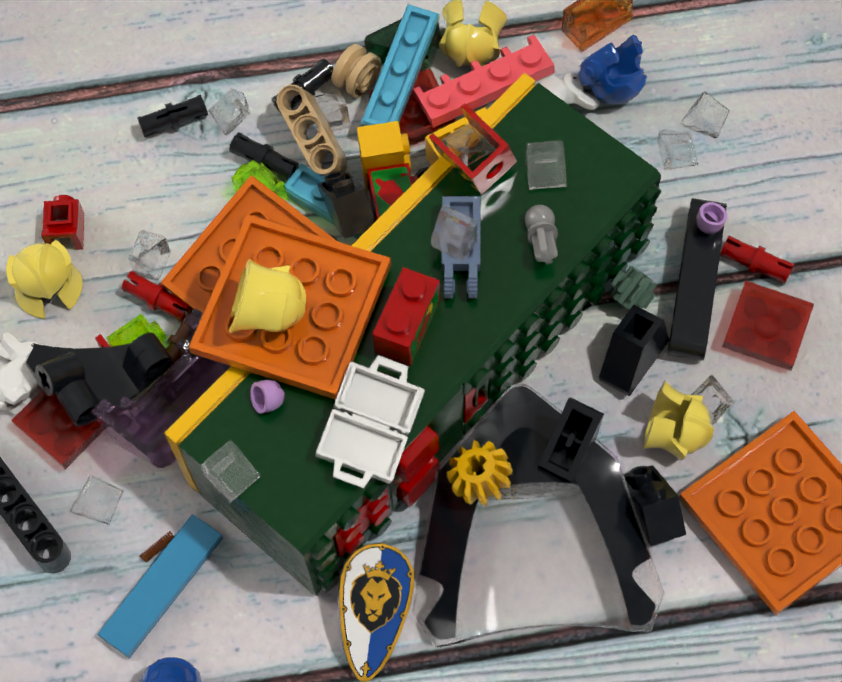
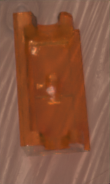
[561,0,634,52]

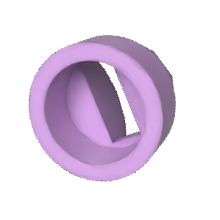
[696,202,727,234]
[250,380,285,413]

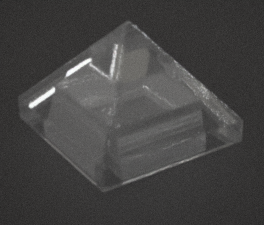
[691,375,735,425]

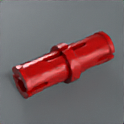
[720,235,794,284]
[121,271,193,323]

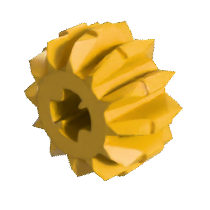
[447,440,513,506]

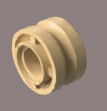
[331,43,381,98]

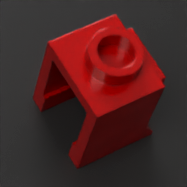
[41,195,84,250]

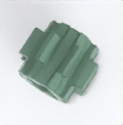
[610,266,657,310]

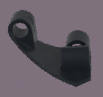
[26,333,173,426]

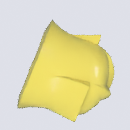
[439,0,507,67]
[6,239,83,319]
[229,259,306,333]
[643,380,715,461]

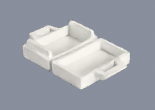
[315,355,425,488]

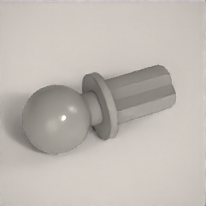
[525,204,558,264]

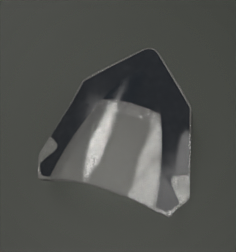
[412,383,665,647]

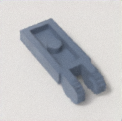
[441,196,481,298]

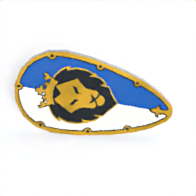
[338,543,414,682]

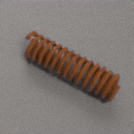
[139,531,174,562]

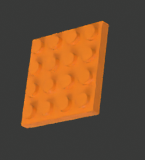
[161,175,338,315]
[189,214,391,400]
[679,410,842,616]

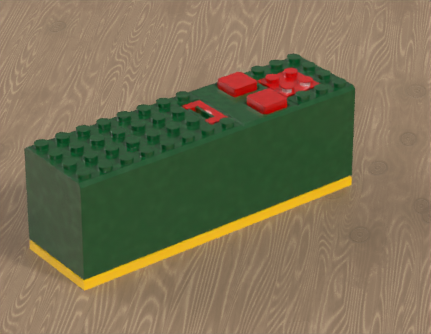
[164,73,661,596]

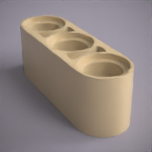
[276,84,347,177]

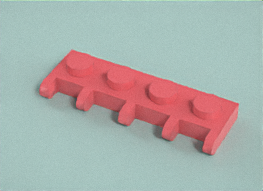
[412,34,555,128]

